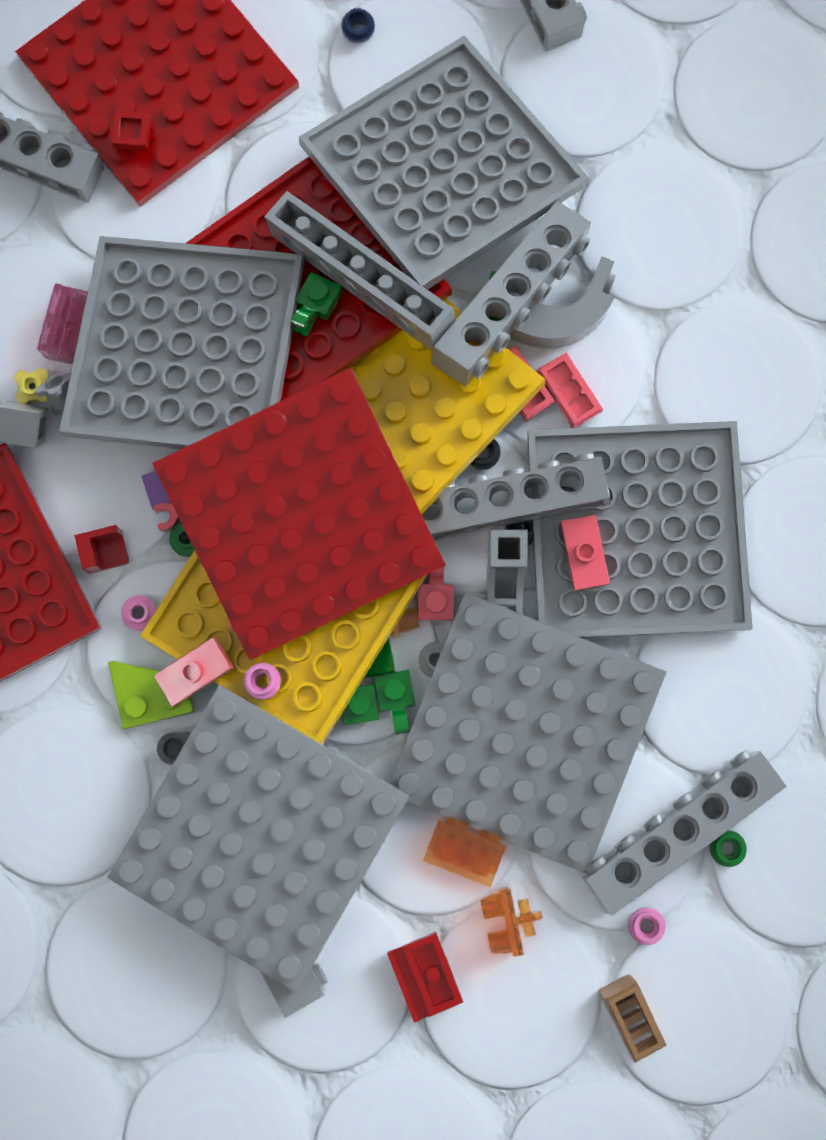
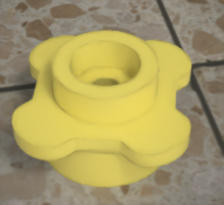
[14,368,49,404]

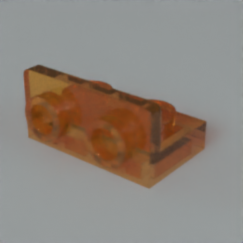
[423,816,507,887]

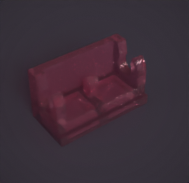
[37,283,88,365]

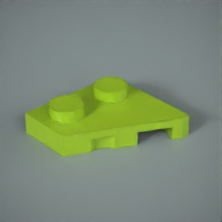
[108,661,194,729]

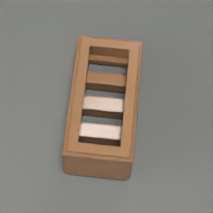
[599,974,667,1062]

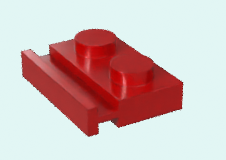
[387,932,464,1023]

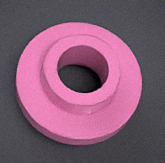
[121,595,157,631]
[244,663,281,700]
[628,907,665,945]

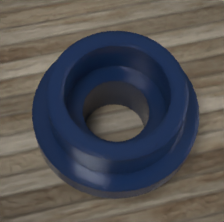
[341,8,375,43]

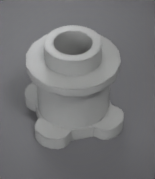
[35,371,71,415]

